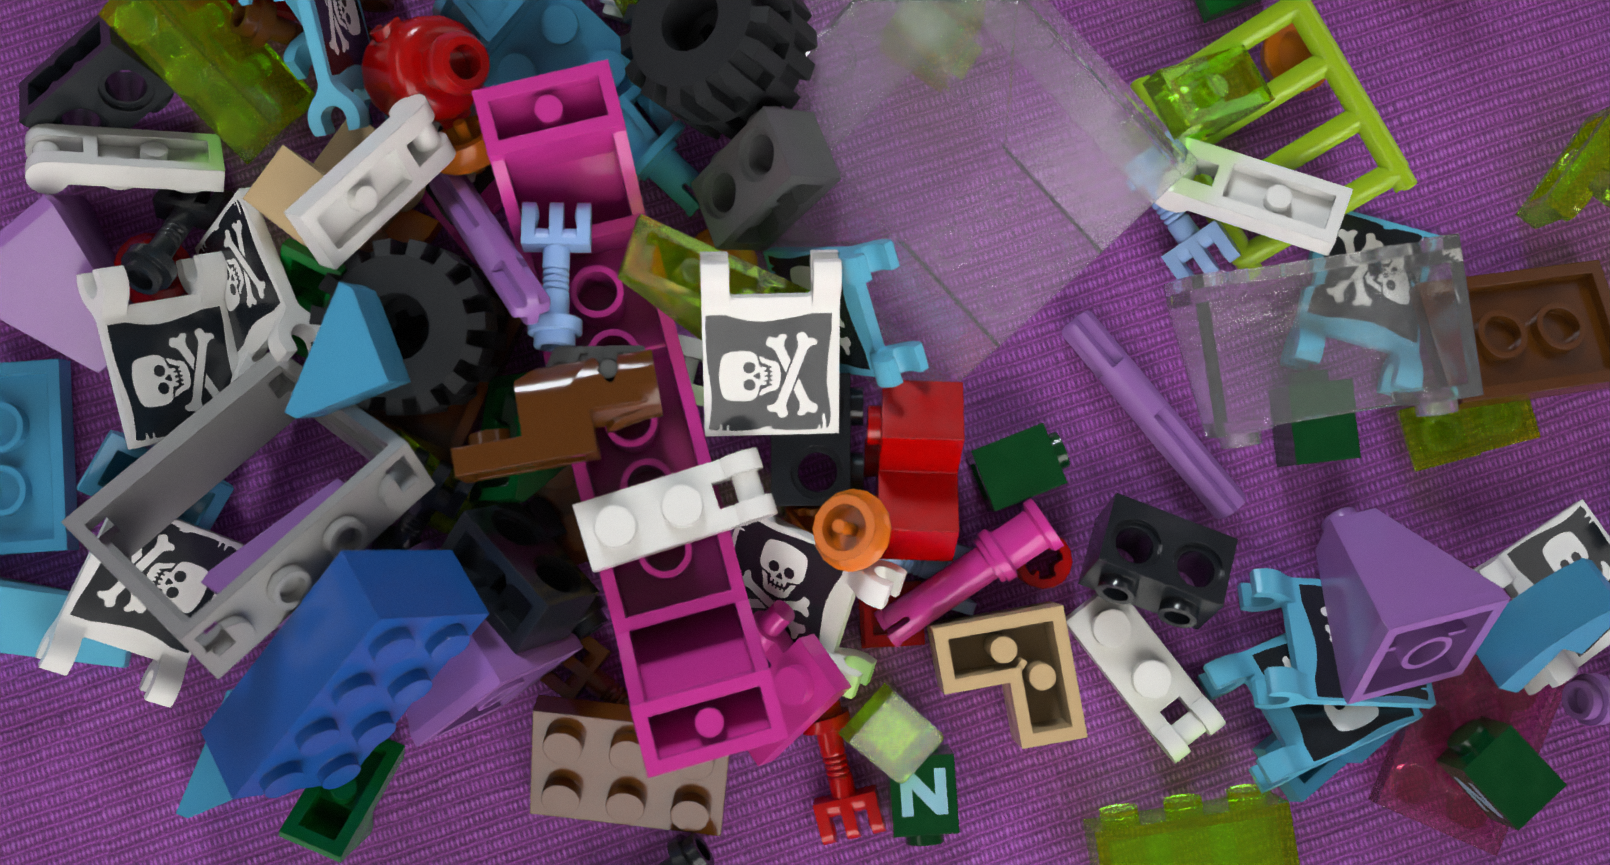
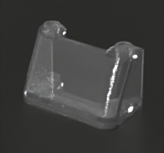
[1163,233,1484,449]

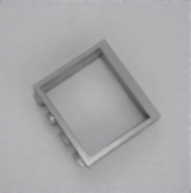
[61,352,435,679]

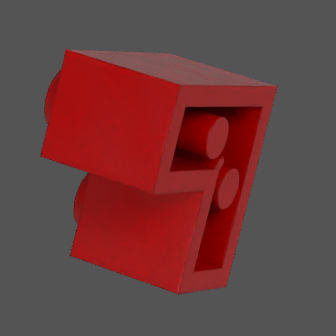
[863,380,965,561]

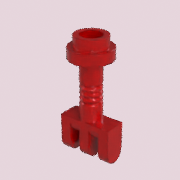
[803,699,886,845]

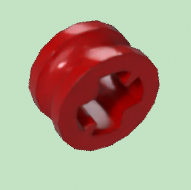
[1017,537,1073,589]

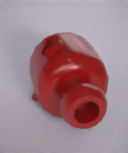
[361,15,491,130]

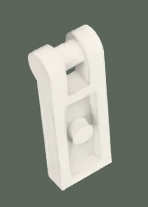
[284,94,456,270]
[25,124,225,195]
[1152,137,1353,256]
[572,448,778,573]
[1066,593,1226,764]

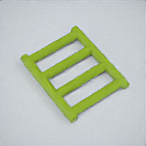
[1130,0,1418,281]

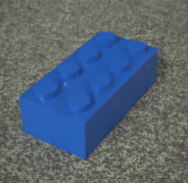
[201,550,490,799]

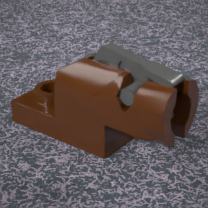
[451,345,663,483]

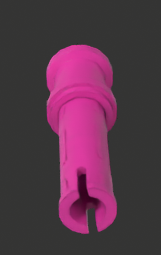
[874,498,1064,648]

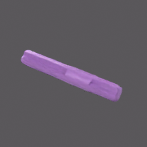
[429,172,551,325]
[1061,310,1246,519]

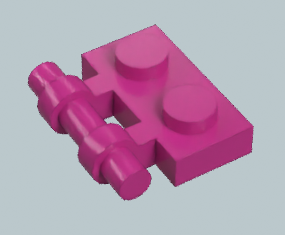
[748,600,852,767]

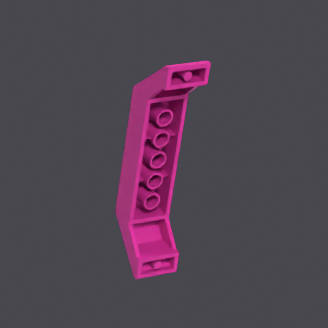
[471,59,789,778]

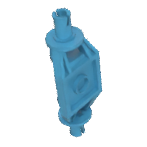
[432,0,700,217]

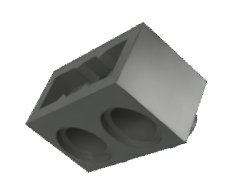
[691,106,841,251]

